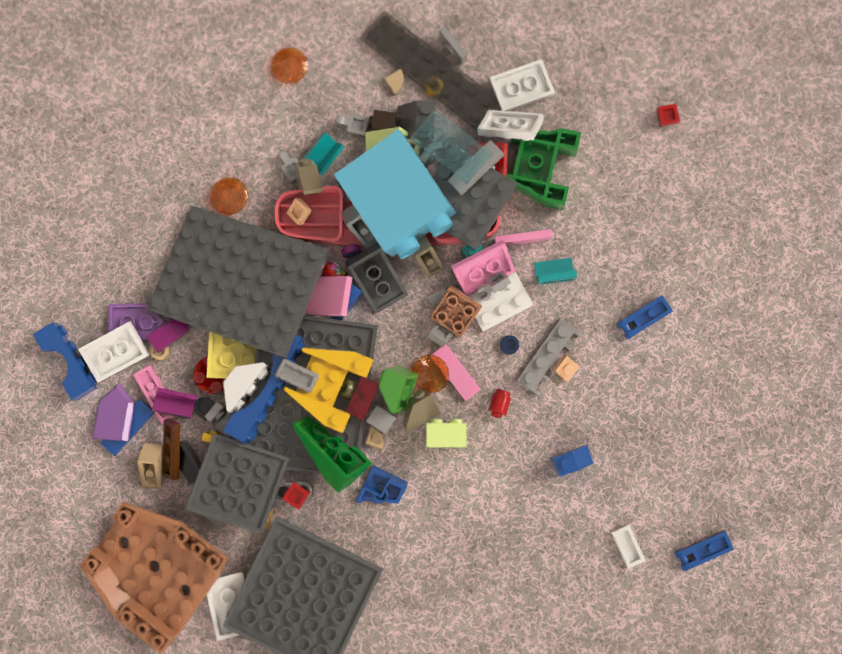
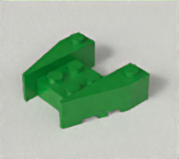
[507,128,582,210]

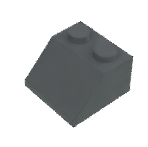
[397,100,435,144]

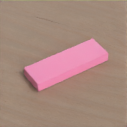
[494,229,553,246]
[431,344,481,401]
[133,365,175,424]

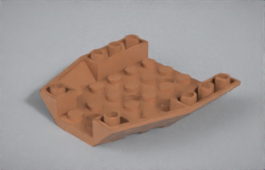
[80,502,228,654]

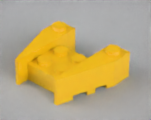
[284,348,374,433]

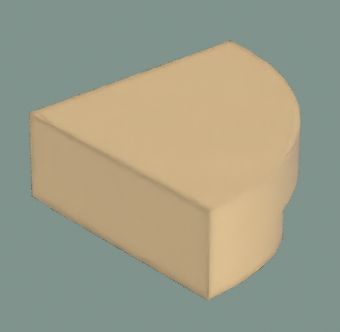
[385,69,404,95]
[365,425,384,450]

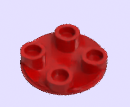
[193,356,226,394]

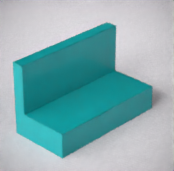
[302,132,345,176]
[534,258,577,285]

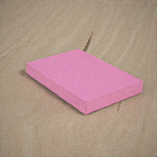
[451,240,516,296]
[305,276,352,316]

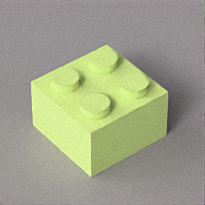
[426,419,467,447]

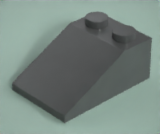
[345,242,408,314]

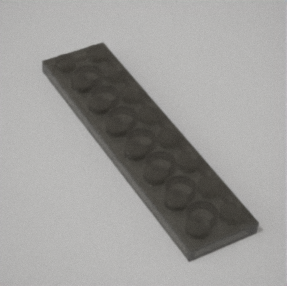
[361,11,498,130]

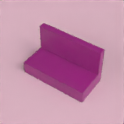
[152,387,197,419]

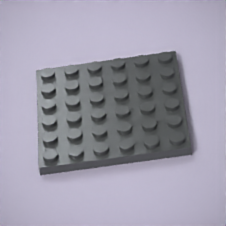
[222,516,383,654]

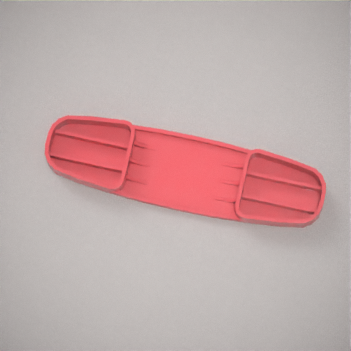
[275,186,500,247]

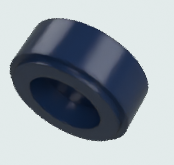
[500,335,519,355]

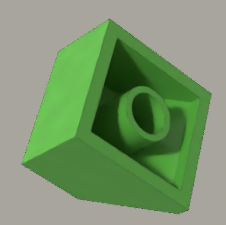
[379,366,419,414]

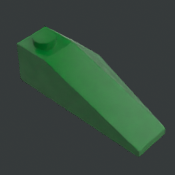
[293,416,372,493]

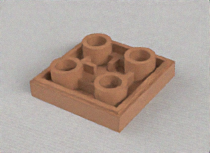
[429,285,482,337]

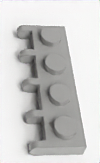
[516,319,582,396]

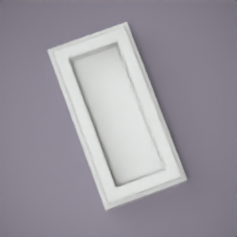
[611,524,646,569]

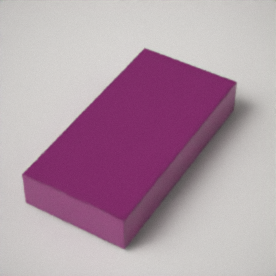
[146,319,190,353]

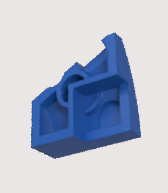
[356,465,408,504]

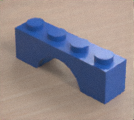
[33,322,97,401]

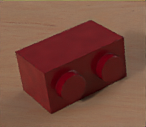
[345,376,380,421]

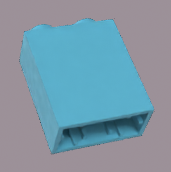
[334,129,456,259]

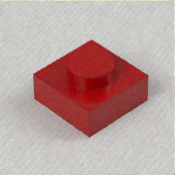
[656,104,680,127]
[282,482,311,510]

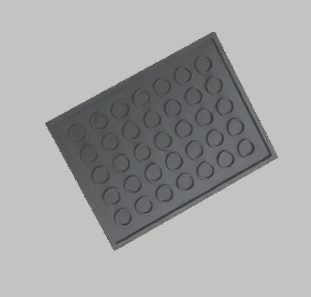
[146,206,330,359]
[249,315,378,475]

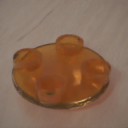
[271,47,308,84]
[211,177,249,215]
[411,355,449,393]

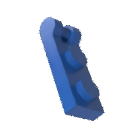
[617,295,673,340]
[674,530,734,571]

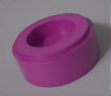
[341,244,361,258]

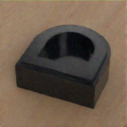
[194,397,216,420]

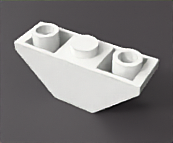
[223,363,270,413]

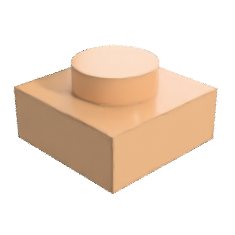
[287,198,312,225]
[552,354,579,382]

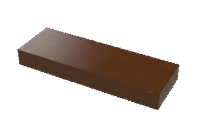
[162,418,181,480]

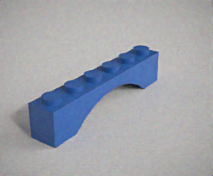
[223,335,305,444]

